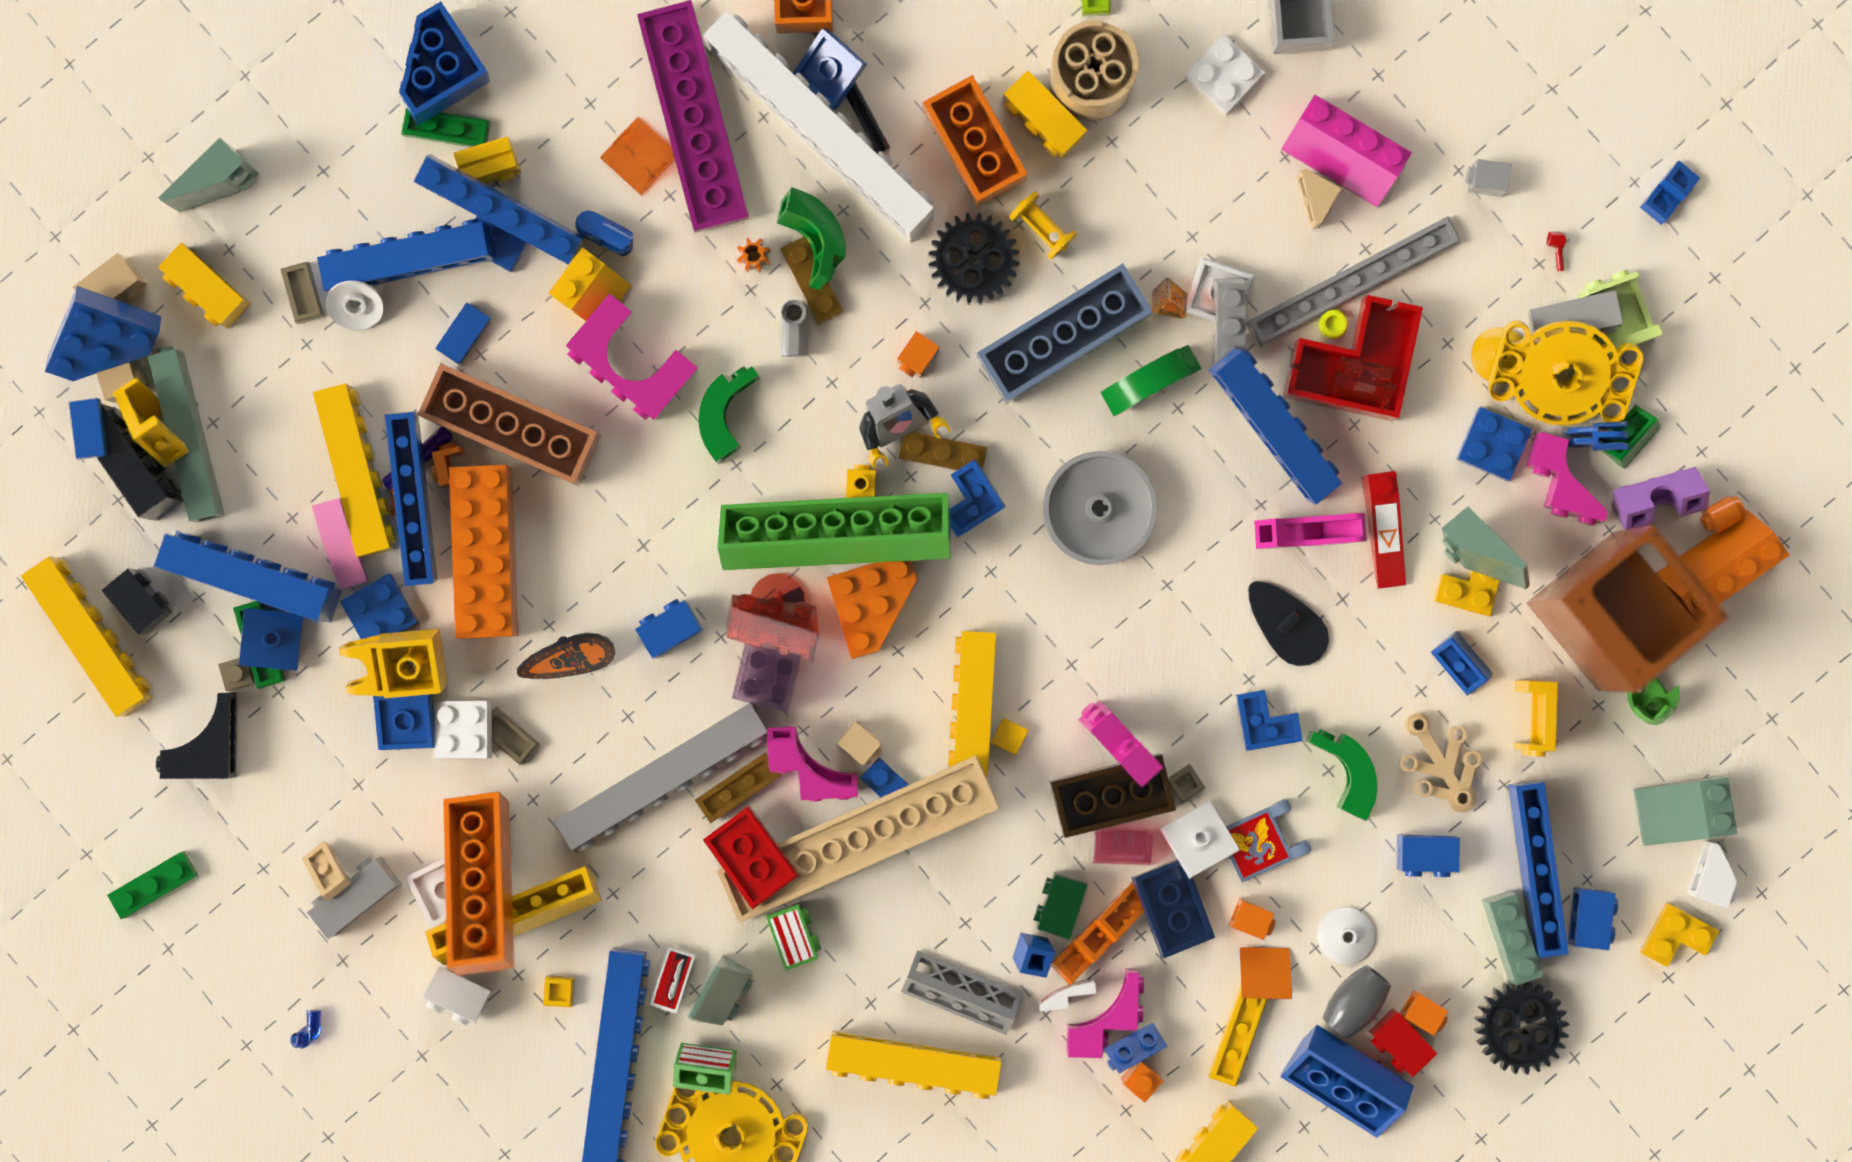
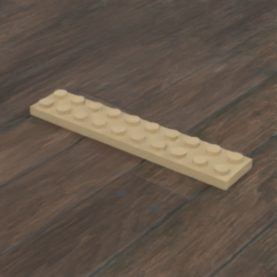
[717,755,1000,923]

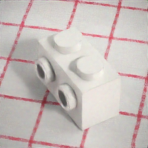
[423,966,491,1026]

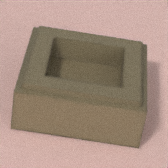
[1168,764,1205,803]

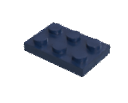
[1131,859,1215,959]

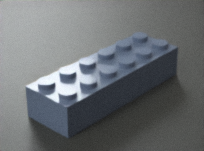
[976,263,1153,404]

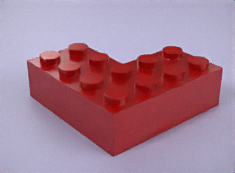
[1283,295,1423,422]

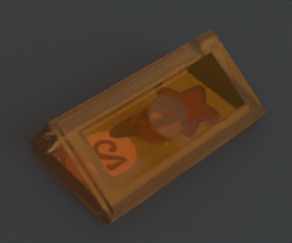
[1151,277,1187,319]

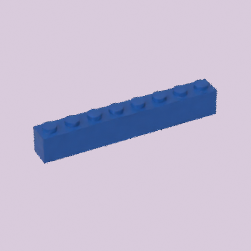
[582,948,651,1162]

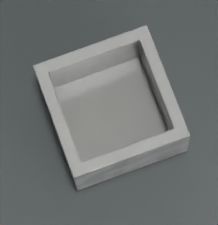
[1269,0,1335,54]

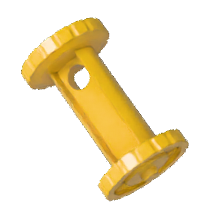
[1009,191,1078,260]

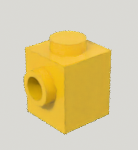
[846,464,876,498]

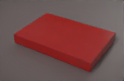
[703,806,800,910]

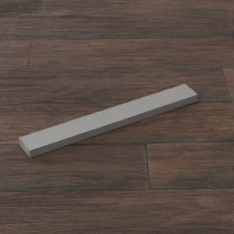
[1247,216,1461,347]

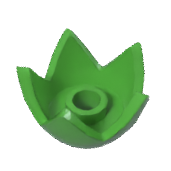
[1627,676,1680,725]

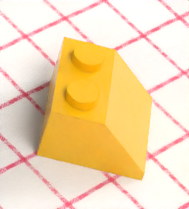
[549,248,632,322]

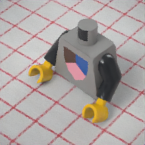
[859,384,950,470]

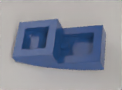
[1640,160,1700,225]

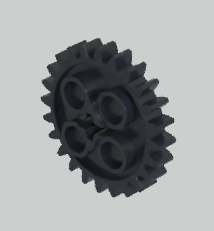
[928,212,1020,305]
[1474,981,1569,1075]

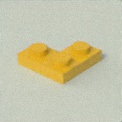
[1433,571,1500,617]
[1639,903,1719,968]

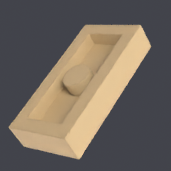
[302,841,351,902]

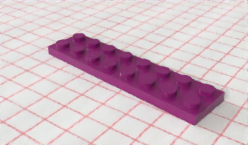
[637,0,749,233]

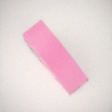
[312,498,369,589]

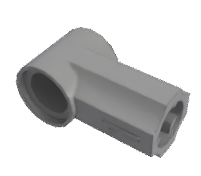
[781,299,808,357]

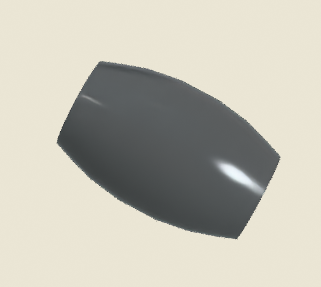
[1323,965,1391,1038]

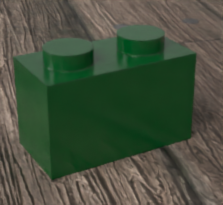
[1033,872,1088,940]

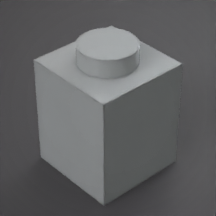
[1465,159,1512,197]

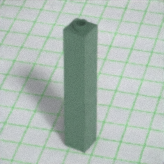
[148,346,225,523]

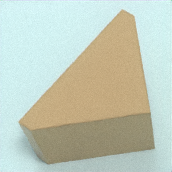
[1297,169,1341,229]

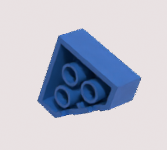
[399,1,490,125]
[45,286,161,381]

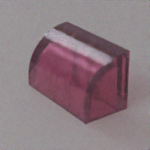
[1093,830,1153,866]

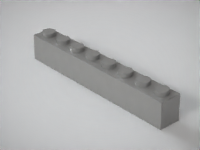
[554,702,768,851]

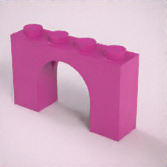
[565,293,697,421]

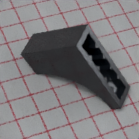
[156,692,237,779]

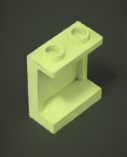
[1578,269,1663,355]

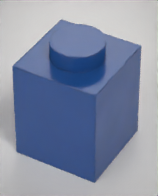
[1012,932,1055,978]

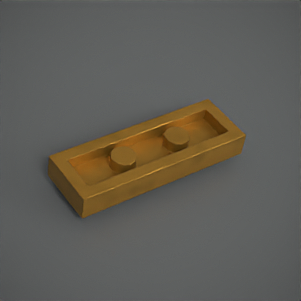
[780,237,844,325]
[899,432,987,471]
[695,752,782,824]

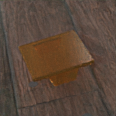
[600,117,675,196]

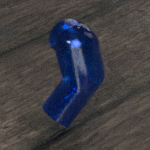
[290,1009,321,1049]

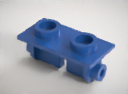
[1104,1022,1168,1074]

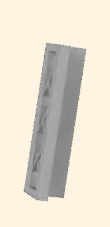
[901,950,1023,1035]

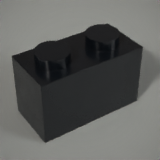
[101,568,173,634]

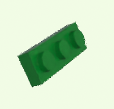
[107,851,198,919]

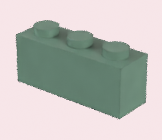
[1482,891,1544,985]

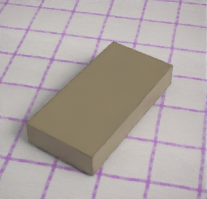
[280,261,325,324]
[492,707,540,765]

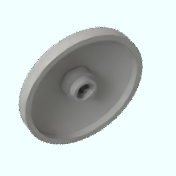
[1043,451,1157,565]

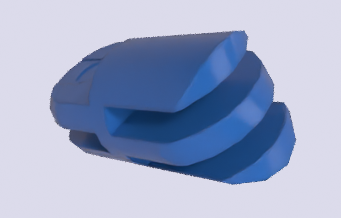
[575,210,633,256]
[1564,421,1629,451]

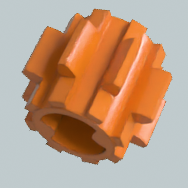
[736,238,771,273]

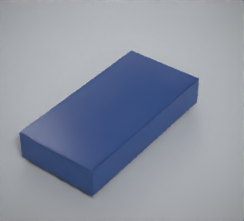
[435,302,491,365]
[69,398,108,460]

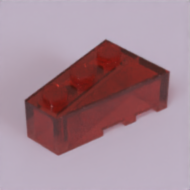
[726,594,819,663]

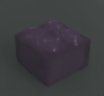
[732,643,802,712]

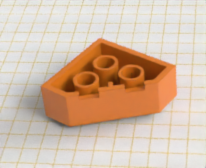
[827,561,917,659]

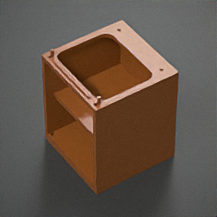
[1526,524,1728,692]

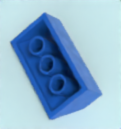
[1280,1025,1414,1138]

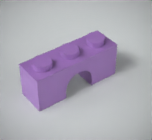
[1613,467,1710,530]

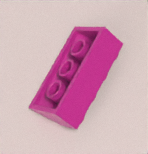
[1281,94,1412,207]

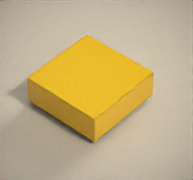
[991,718,1028,755]
[543,976,575,1007]

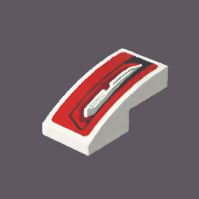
[650,947,695,1014]
[1039,978,1096,1012]

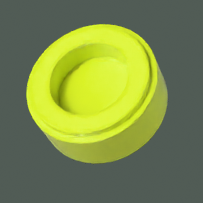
[1318,310,1348,339]

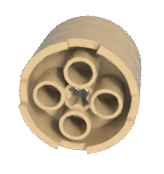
[1049,20,1139,121]

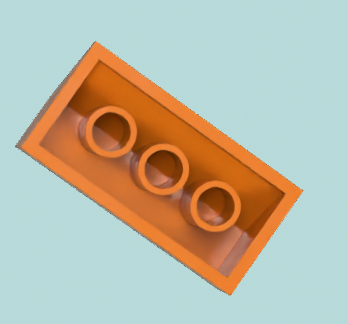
[1656,510,1790,615]

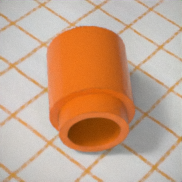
[1700,496,1746,534]

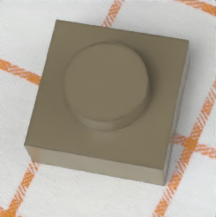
[218,658,255,691]

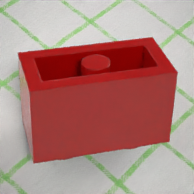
[1368,1008,1437,1077]

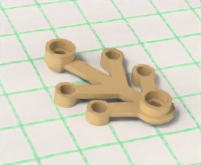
[1399,713,1482,812]

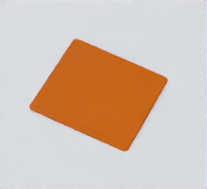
[1240,947,1292,999]

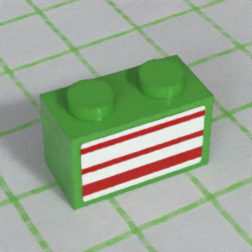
[766,902,822,971]
[673,1043,737,1095]

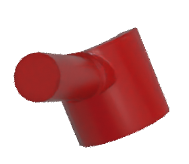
[1547,232,1566,272]

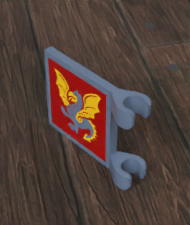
[1226,799,1311,883]

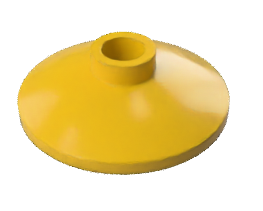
[1471,327,1522,384]

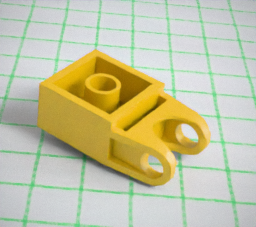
[339,628,448,698]

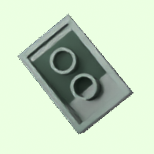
[158,138,259,212]
[1442,507,1530,589]
[1633,776,1738,846]
[687,955,754,1026]

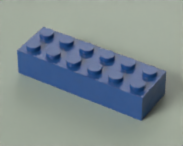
[154,531,342,623]

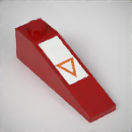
[1361,471,1406,589]

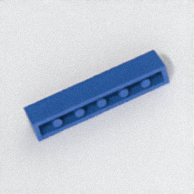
[413,154,583,265]
[317,219,495,292]
[1208,348,1342,505]
[385,411,438,586]
[1508,781,1569,958]

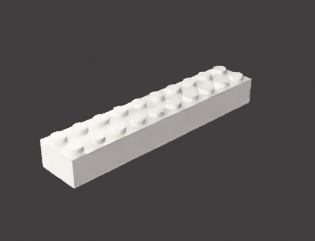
[703,11,934,242]

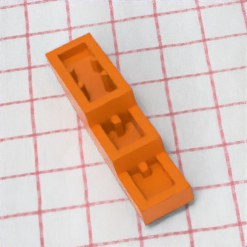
[1051,882,1144,985]

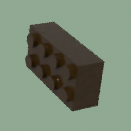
[1049,753,1176,838]

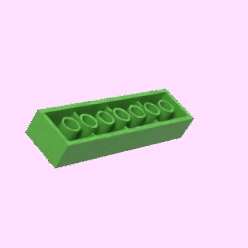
[717,492,951,570]

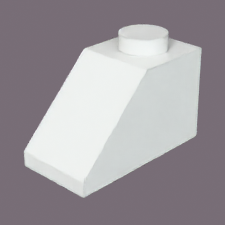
[1687,841,1737,909]

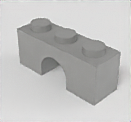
[1213,278,1246,365]

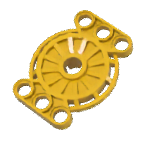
[1488,320,1643,426]
[655,1080,808,1162]

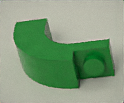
[777,187,846,290]
[1100,345,1202,417]
[698,366,760,464]
[1305,729,1377,821]

